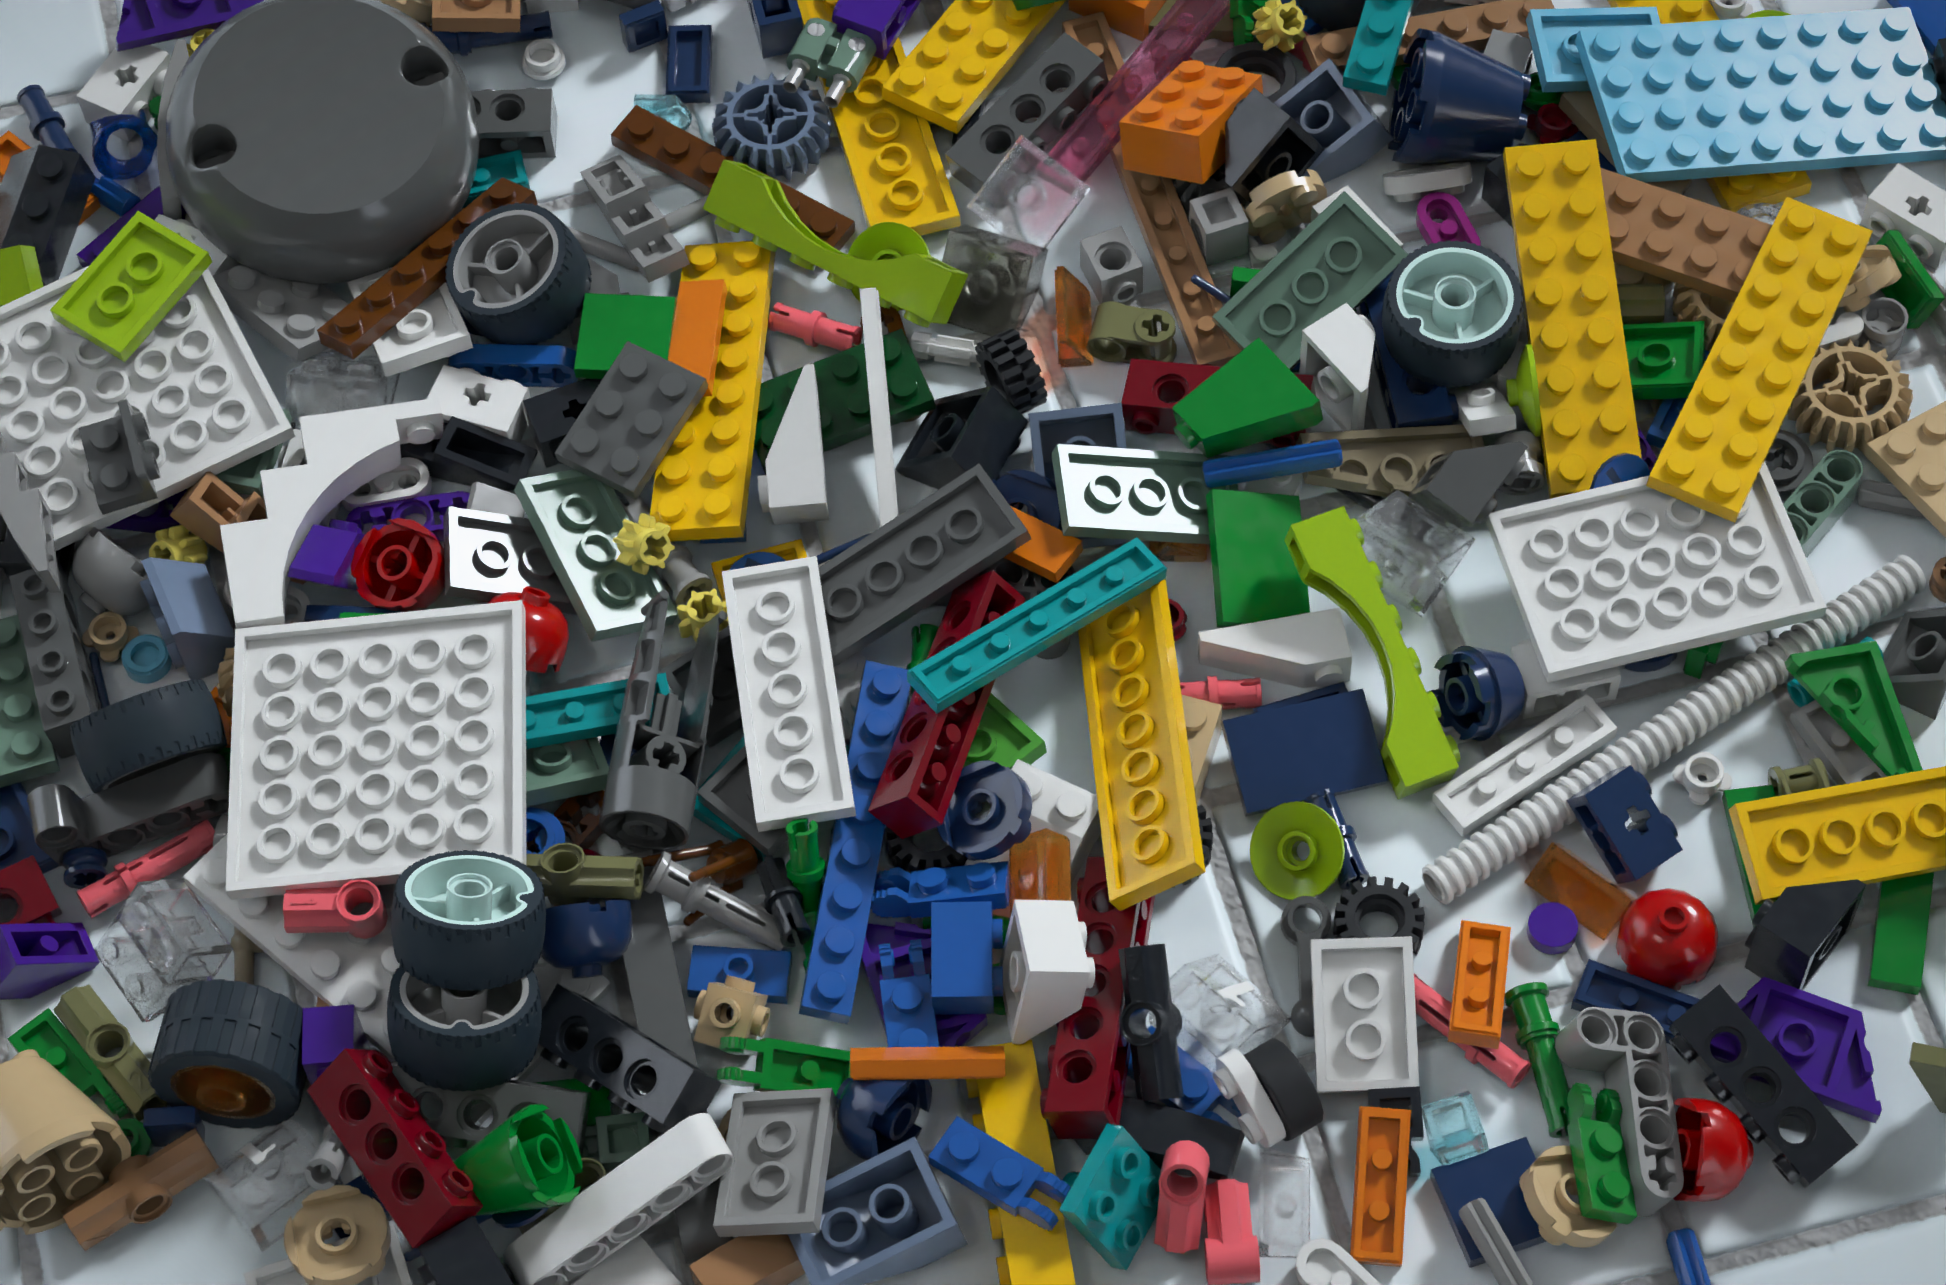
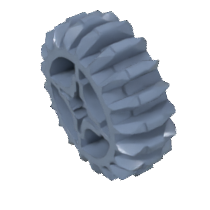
[712,72,832,182]

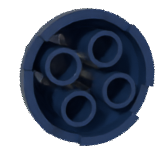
[1388,28,1531,164]

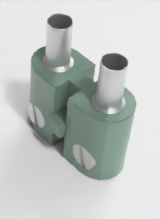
[783,18,877,108]

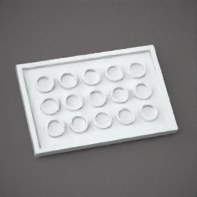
[1486,461,1827,683]

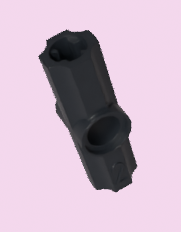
[1118,944,1184,1102]

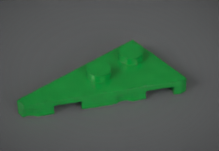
[1784,641,1923,777]

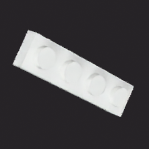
[1432,693,1618,837]

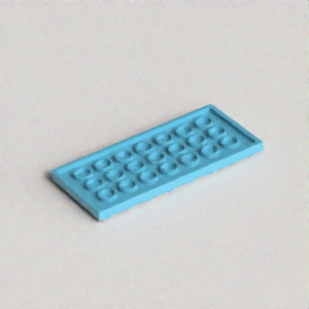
[1575,7,1946,183]

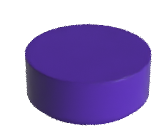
[1527,902,1578,955]

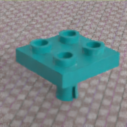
[1059,1123,1161,1270]

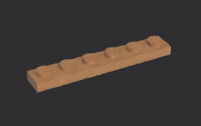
[1302,0,1555,72]

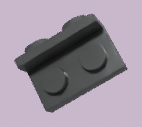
[79,399,161,515]

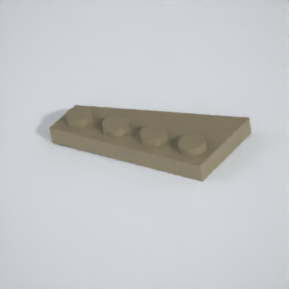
[1296,425,1497,512]

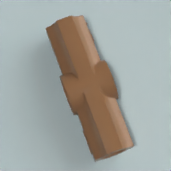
[61,1128,219,1251]

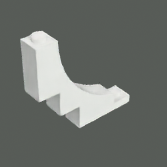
[220,397,444,629]

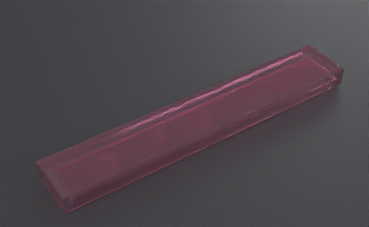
[1036,0,1231,196]

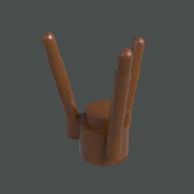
[642,838,758,926]

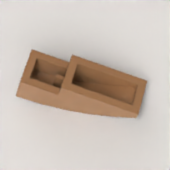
[169,472,307,585]
[689,1234,805,1285]

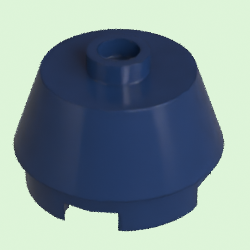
[1431,646,1525,741]

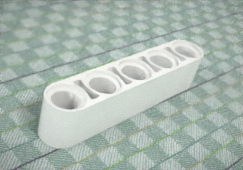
[503,1113,735,1285]

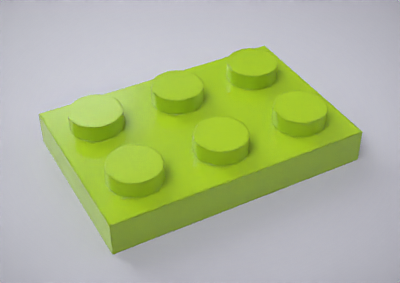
[50,211,212,362]

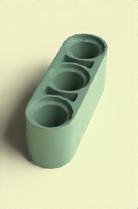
[1783,450,1863,558]

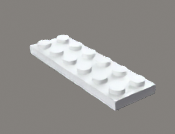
[722,556,856,832]

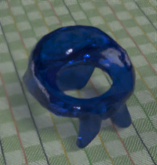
[89,109,158,181]

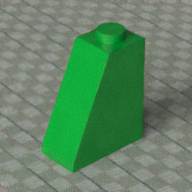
[1172,337,1323,458]

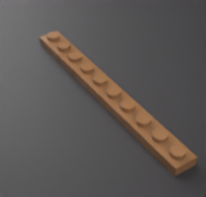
[1062,11,1241,367]

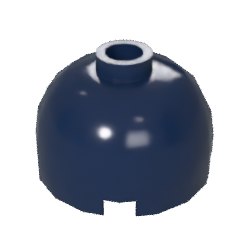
[541,900,632,979]
[836,1078,932,1161]

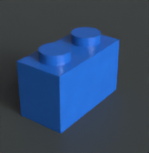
[931,901,1003,1015]

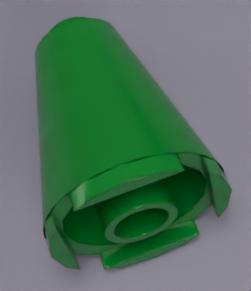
[453,1104,582,1216]

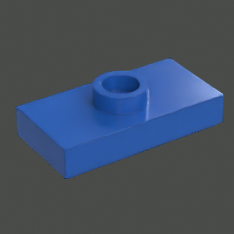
[687,945,793,1004]

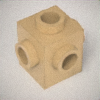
[693,975,770,1048]

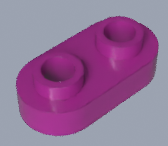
[1416,192,1481,246]

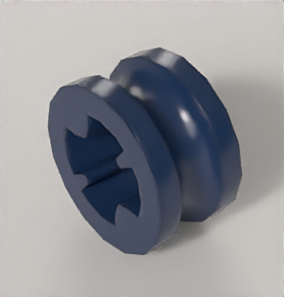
[63,847,108,889]

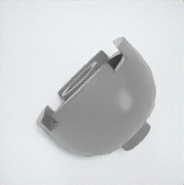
[72,527,149,616]

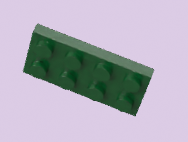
[754,328,936,475]

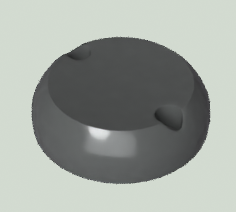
[166,0,479,284]

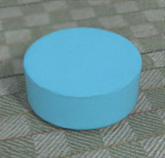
[121,634,172,684]

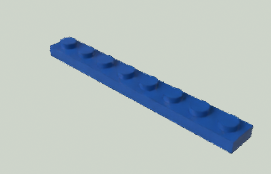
[798,660,910,1025]

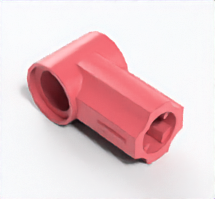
[283,879,388,939]
[1154,1140,1210,1254]
[1204,1179,1260,1285]

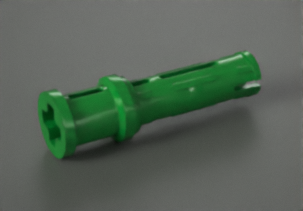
[1504,982,1570,1138]

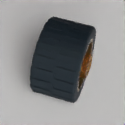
[148,979,307,1129]

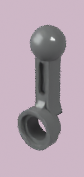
[1280,896,1331,1037]

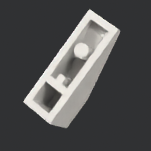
[1198,608,1353,688]

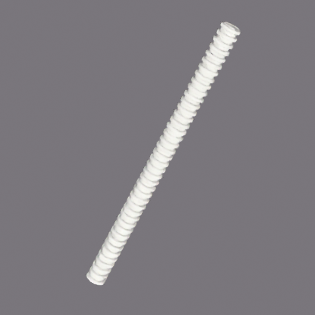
[1422,555,1926,904]

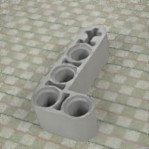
[1555,1007,1684,1217]

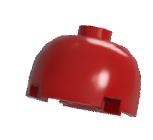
[351,518,445,612]
[487,586,569,673]
[1616,888,1719,991]
[1673,1098,1754,1202]

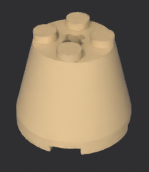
[0,1049,131,1235]

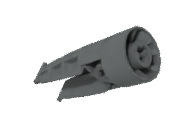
[599,590,728,850]

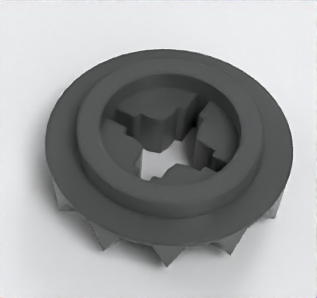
[1765,429,1813,494]

